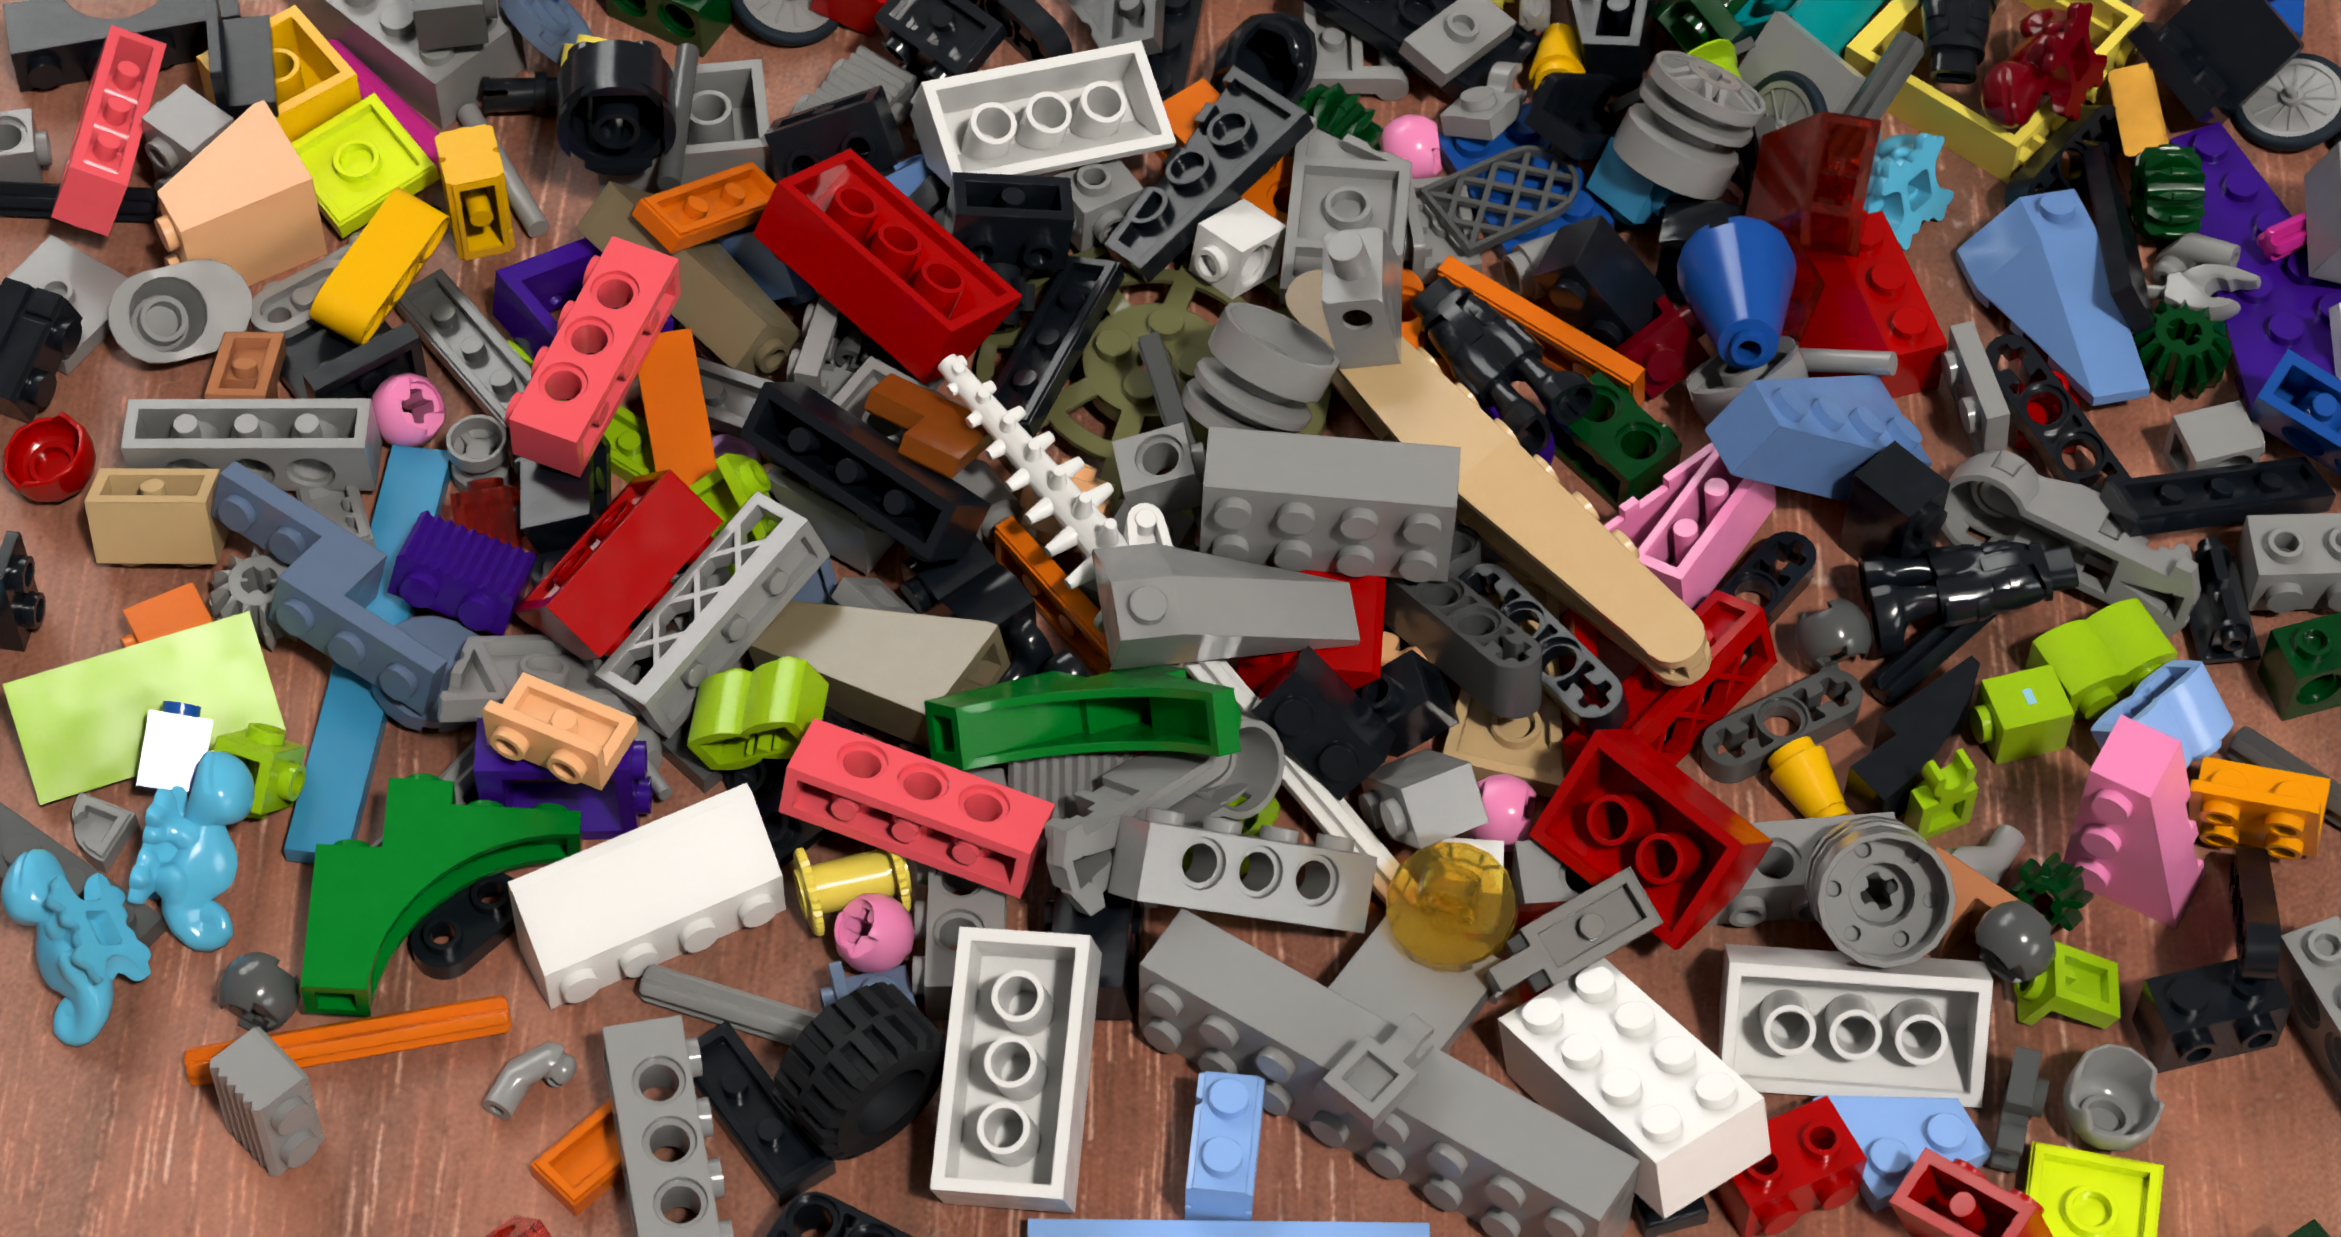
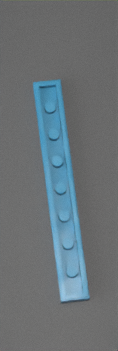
[284,445,451,864]

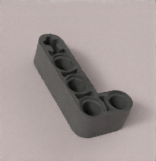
[1384,525,1542,719]

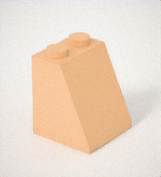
[154,100,328,287]

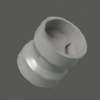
[446,414,512,499]

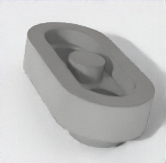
[250,259,341,339]

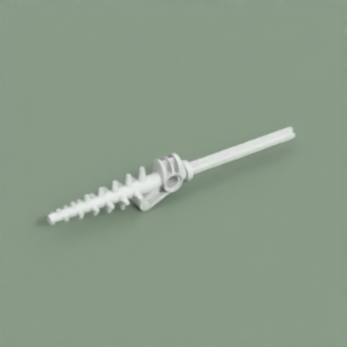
[938,354,1429,910]

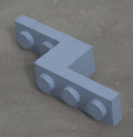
[211,460,448,715]

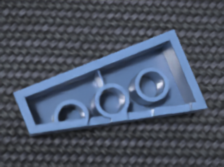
[1705,375,1932,502]

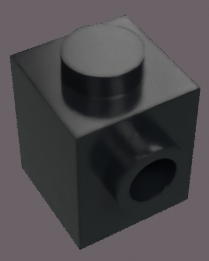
[1354,649,1460,758]

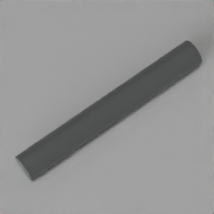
[657,43,699,191]

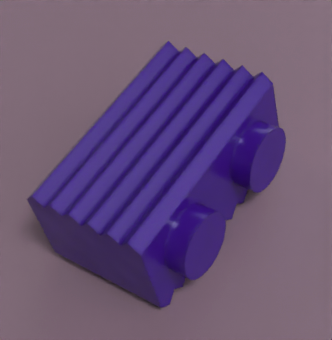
[387,510,537,636]

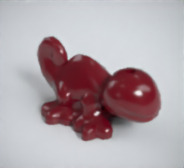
[1980,3,2107,129]

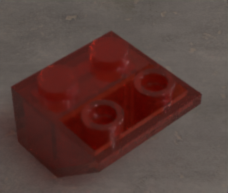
[1745,111,1882,258]

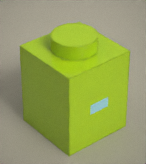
[1969,664,2075,765]

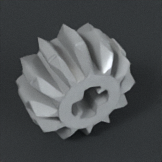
[209,545,298,652]

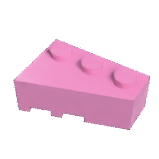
[1604,442,1776,611]
[2063,714,2206,929]

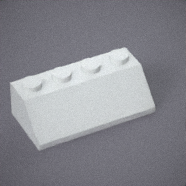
[910,40,1176,188]
[507,782,786,1010]
[1719,944,1993,1108]

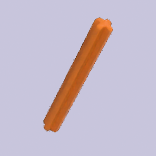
[184,995,511,1086]

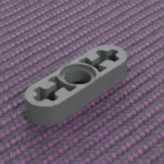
[1699,669,1863,784]

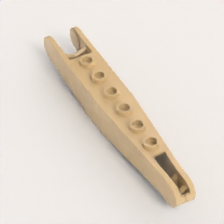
[1285,269,1712,687]

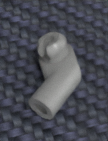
[2152,232,2241,285]
[1944,824,2025,884]
[482,1042,577,1120]

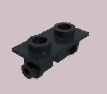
[2188,537,2261,664]

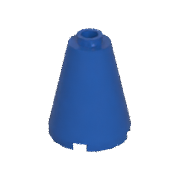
[1677,216,1796,370]

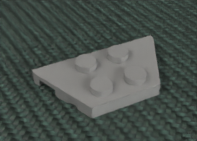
[1280,116,1412,304]
[437,634,642,723]

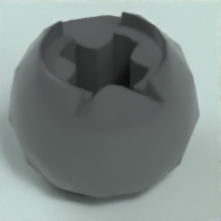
[1794,599,1873,672]
[1975,900,2056,983]
[217,951,301,1033]

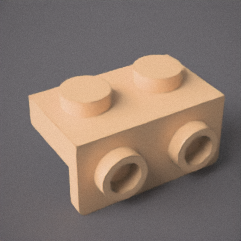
[482,672,639,791]

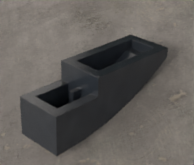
[1843,655,1980,819]

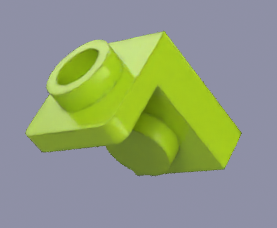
[2014,941,2121,1029]

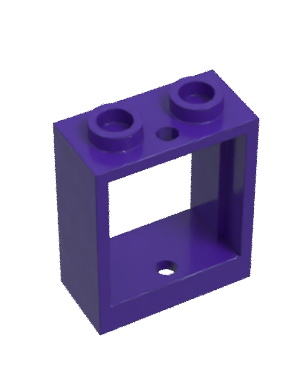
[493,237,674,400]
[474,718,652,840]

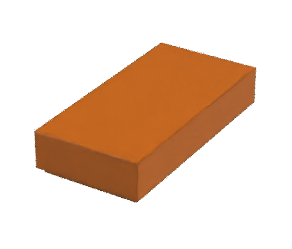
[530,1099,623,1217]

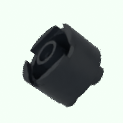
[557,40,676,176]

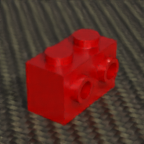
[1713,1095,1867,1237]
[1889,1148,2053,1237]

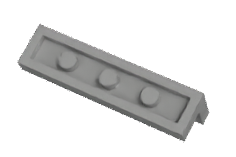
[594,491,830,739]

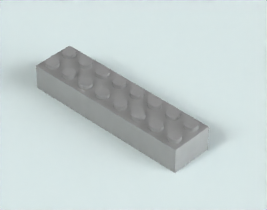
[1138,908,1640,1237]

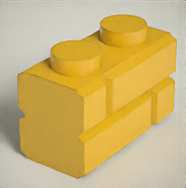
[434,124,515,261]

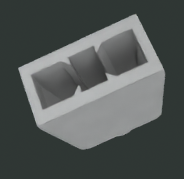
[1322,227,1402,369]

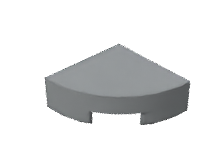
[72,792,139,874]

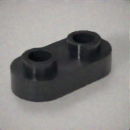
[411,873,516,980]

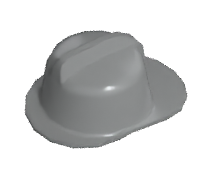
[108,259,253,364]

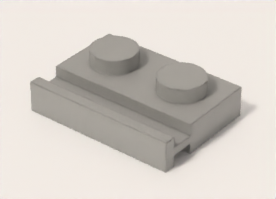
[1940,321,2010,455]

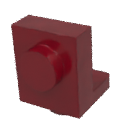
[1615,294,1711,400]

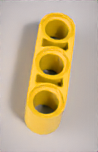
[309,187,450,346]

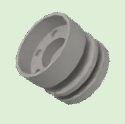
[1613,50,1766,200]
[1181,302,1340,434]
[1804,815,1956,968]

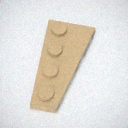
[1442,561,1564,798]

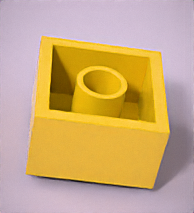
[196,5,361,143]

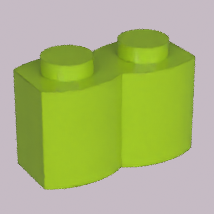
[2026,598,2178,721]
[687,656,829,770]

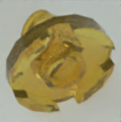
[1386,842,1516,973]

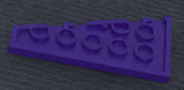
[2169,121,2341,436]

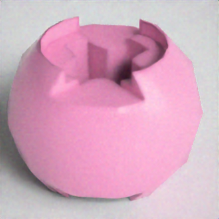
[1382,114,1442,179]
[371,373,446,447]
[1467,774,1537,852]
[834,893,914,973]

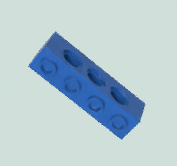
[2248,349,2341,476]

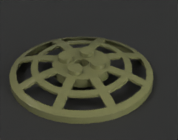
[976,243,1332,528]

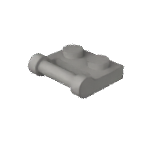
[1303,2,1409,101]

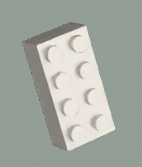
[930,926,1102,1214]
[1498,958,1771,1219]

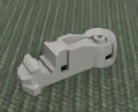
[1941,450,2201,639]
[1044,714,1285,916]

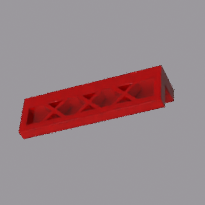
[1561,589,1777,766]

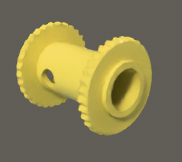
[793,847,912,936]

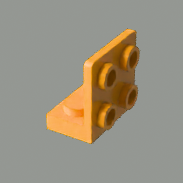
[2189,756,2331,860]

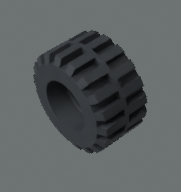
[772,982,947,1160]

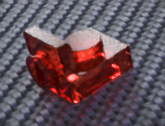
[450,477,523,549]

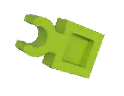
[1903,748,1979,840]

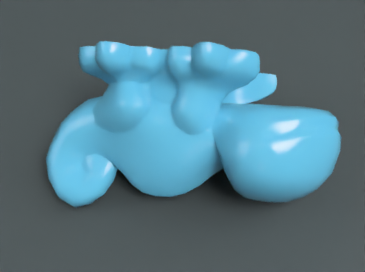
[1811,132,1954,250]
[127,750,255,952]
[1,849,151,1047]

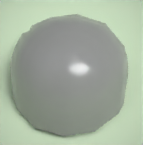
[2062,1043,2165,1151]

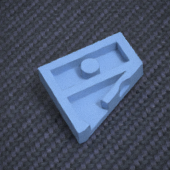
[1813,1095,1991,1213]

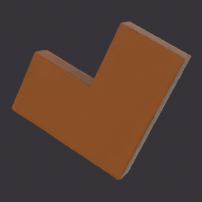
[864,373,993,479]

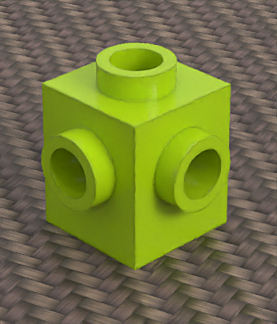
[213,723,306,819]

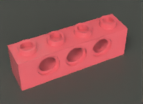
[51,25,167,237]
[505,236,681,478]
[779,718,1055,899]

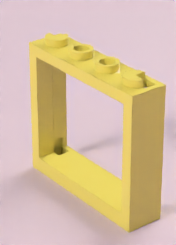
[1844,0,2144,184]

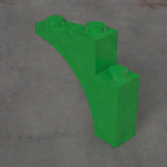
[924,665,1241,771]
[300,773,583,1016]

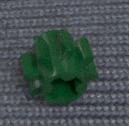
[2007,852,2094,932]

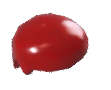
[3,412,96,502]

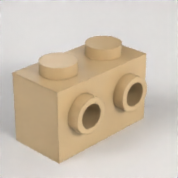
[84,468,231,567]

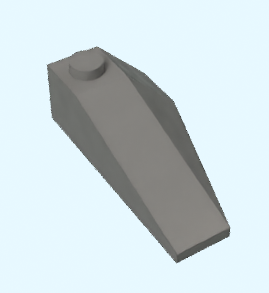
[1092,543,1360,670]

